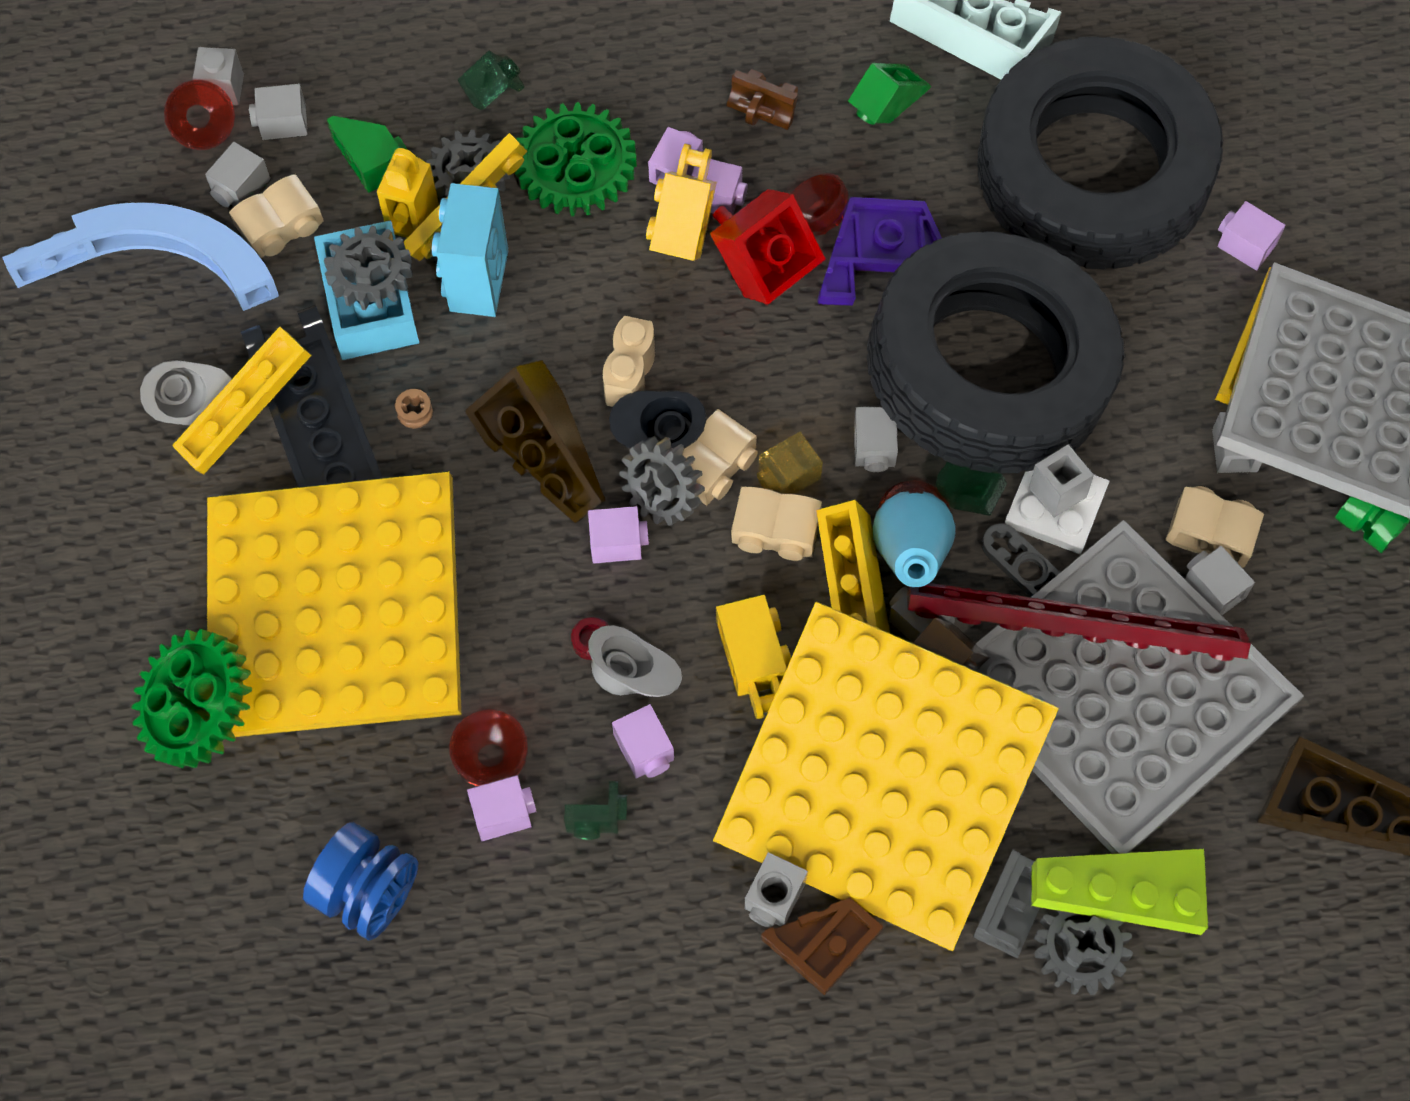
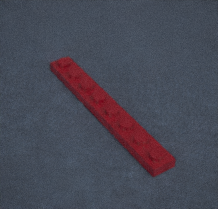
[907,583,1251,661]

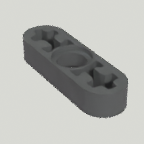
[982,524,1061,597]

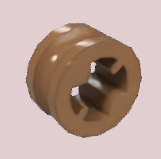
[395,389,433,429]

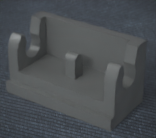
[973,850,1040,958]

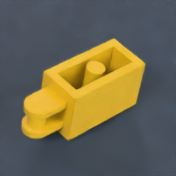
[646,144,717,261]
[377,148,439,238]
[716,595,791,719]

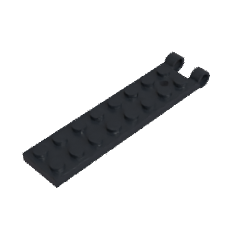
[241,305,383,488]

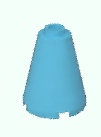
[873,491,955,587]

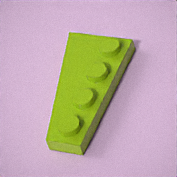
[1032,849,1208,935]

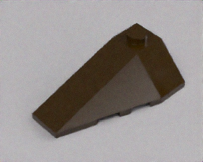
[465,360,606,523]

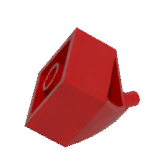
[710,189,826,304]

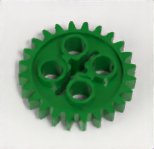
[515,102,637,216]
[131,629,252,768]

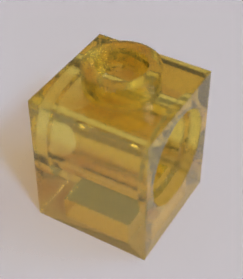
[757,432,823,494]

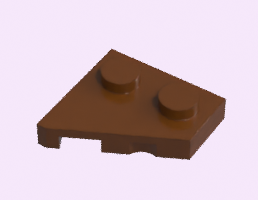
[761,897,884,996]

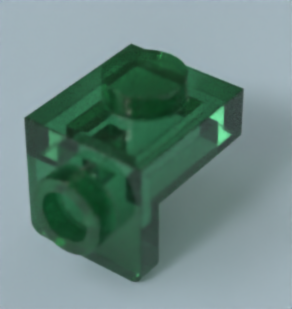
[457,50,525,110]
[936,462,1007,516]
[564,781,628,840]

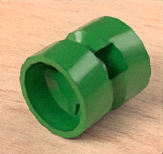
[1335,496,1410,554]

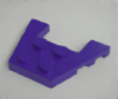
[817,197,942,306]

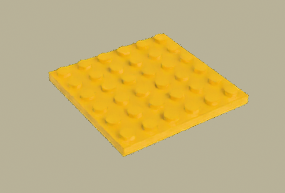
[207,472,462,737]
[713,602,1059,951]

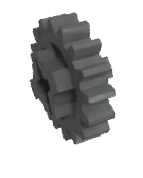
[426,130,510,198]
[324,225,413,310]
[619,436,705,526]
[1034,910,1133,995]

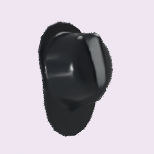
[609,391,707,449]

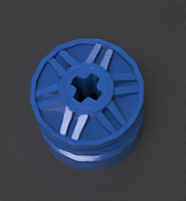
[303,822,419,941]

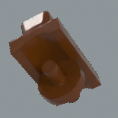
[727,69,798,130]

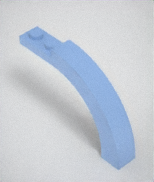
[2,203,279,311]

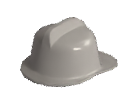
[140,360,232,426]
[588,625,682,697]

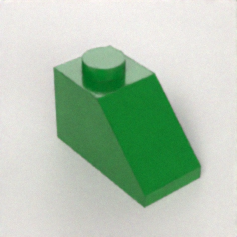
[848,63,931,125]
[327,116,407,193]

